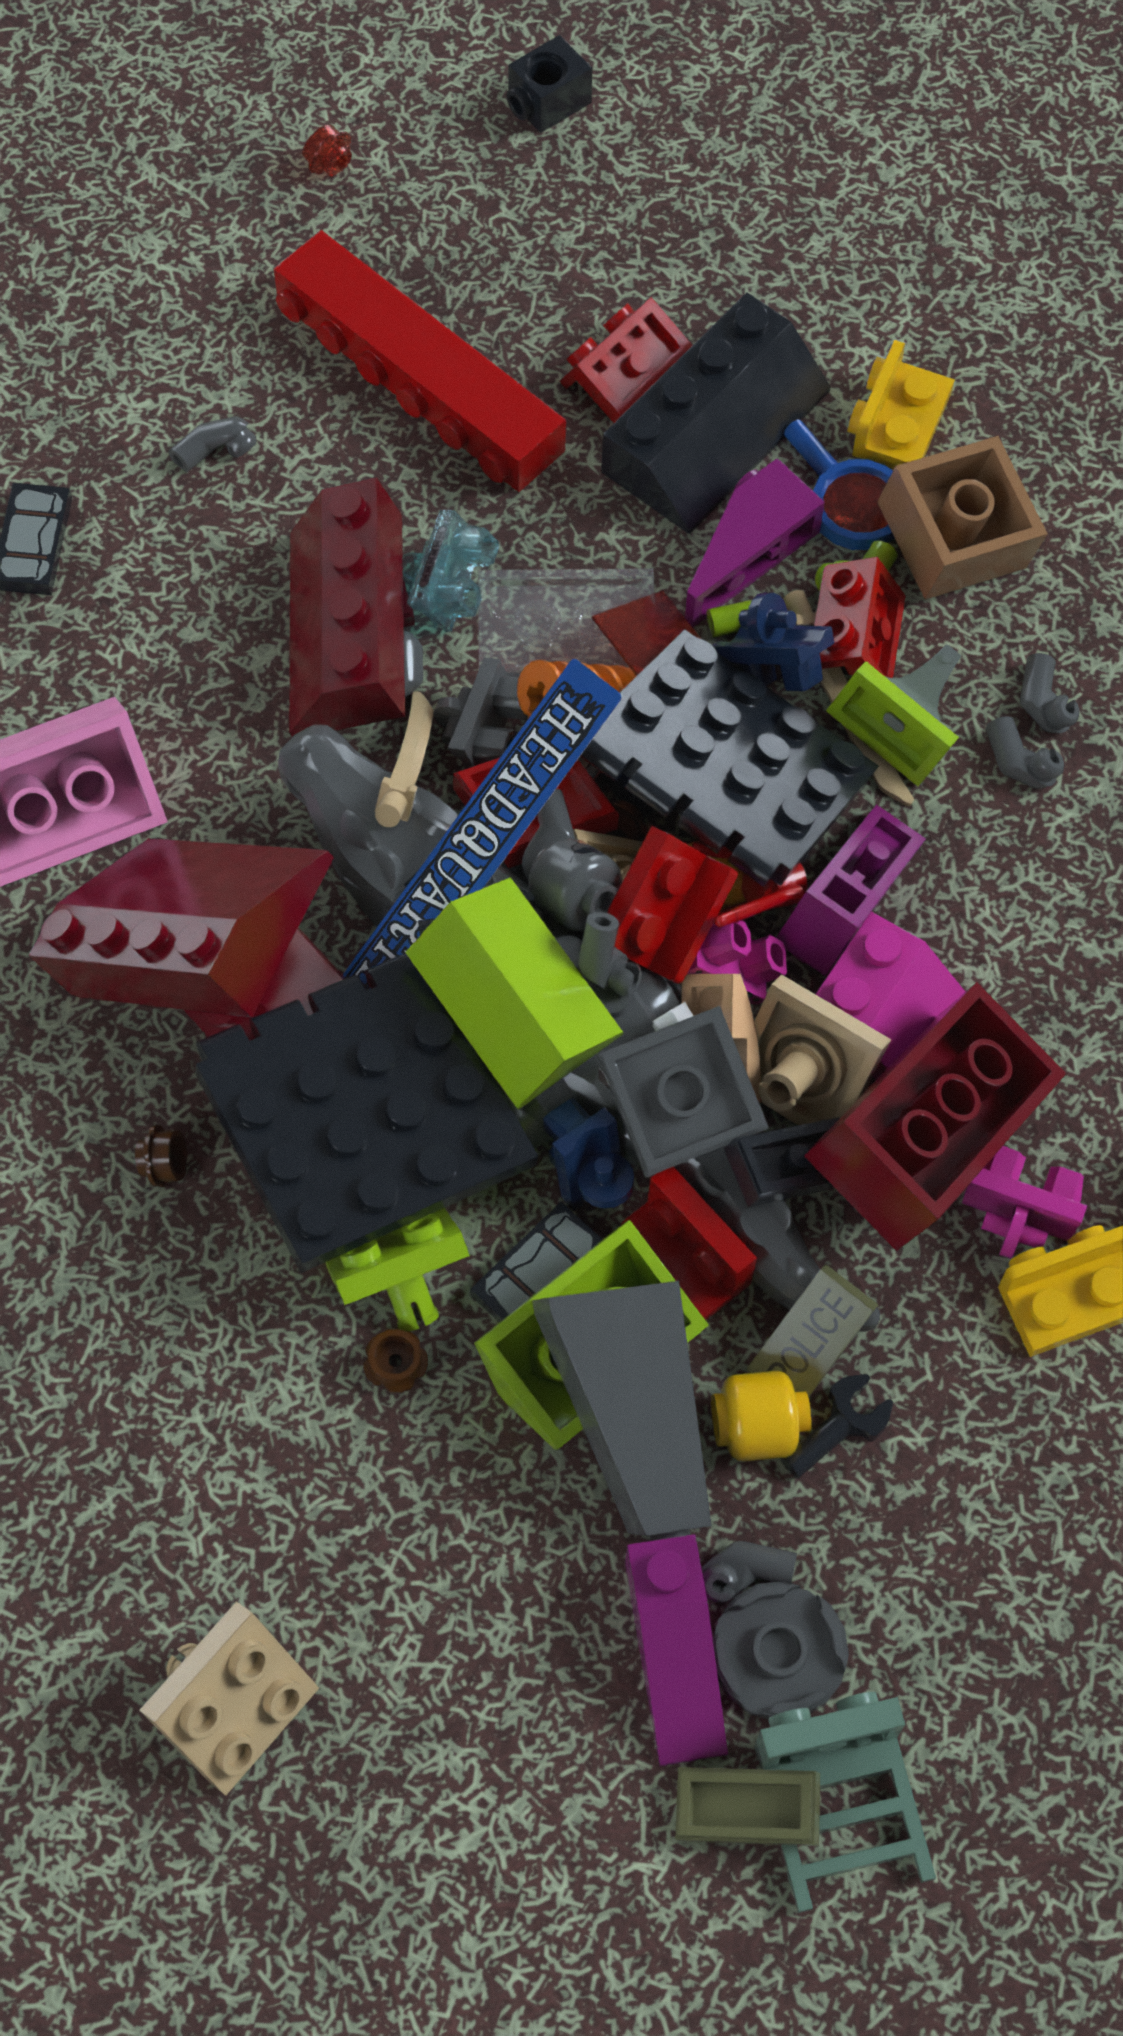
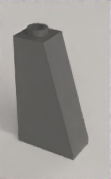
[532,1281,712,1541]

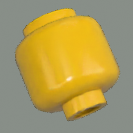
[711,1371,811,1461]

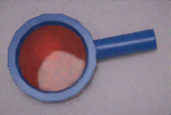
[784,420,895,550]

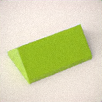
[405,877,624,1110]
[474,1220,709,1450]

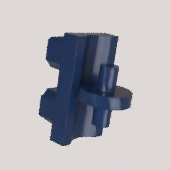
[712,592,835,692]
[542,1098,635,1212]

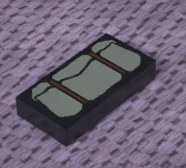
[0,482,72,596]
[470,1202,603,1322]

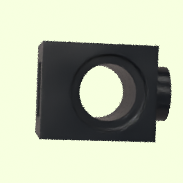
[506,35,593,133]

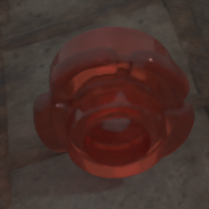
[302,124,352,177]

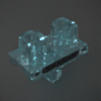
[402,510,500,632]

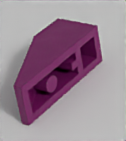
[684,458,825,628]
[776,804,926,976]
[625,1534,728,1767]

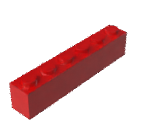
[274,230,566,492]

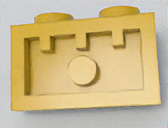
[847,340,955,469]
[998,1225,1123,1357]

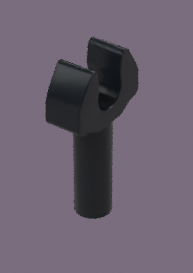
[781,1374,893,1479]

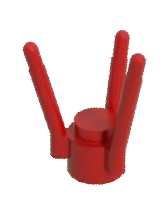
[691,842,807,927]

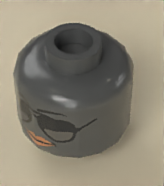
[529,838,623,932]

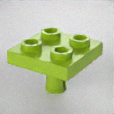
[325,1208,470,1331]

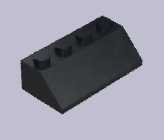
[601,292,831,534]

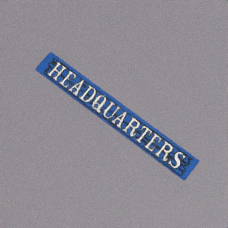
[343,659,622,991]

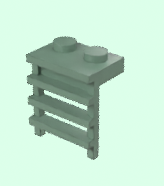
[754,1692,936,1913]

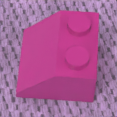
[816,912,965,1079]

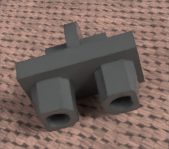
[433,657,528,769]

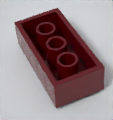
[804,982,1066,1251]

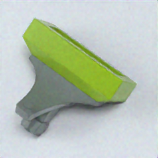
[826,645,961,787]

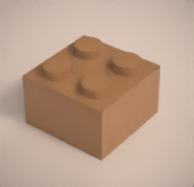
[877,436,1048,600]

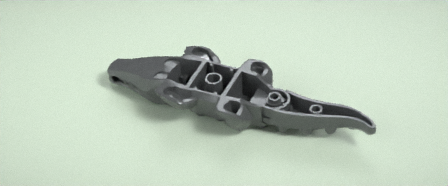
[278,725,880,1332]

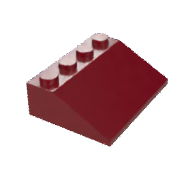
[28,838,334,1018]

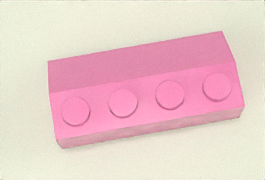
[0,697,168,887]

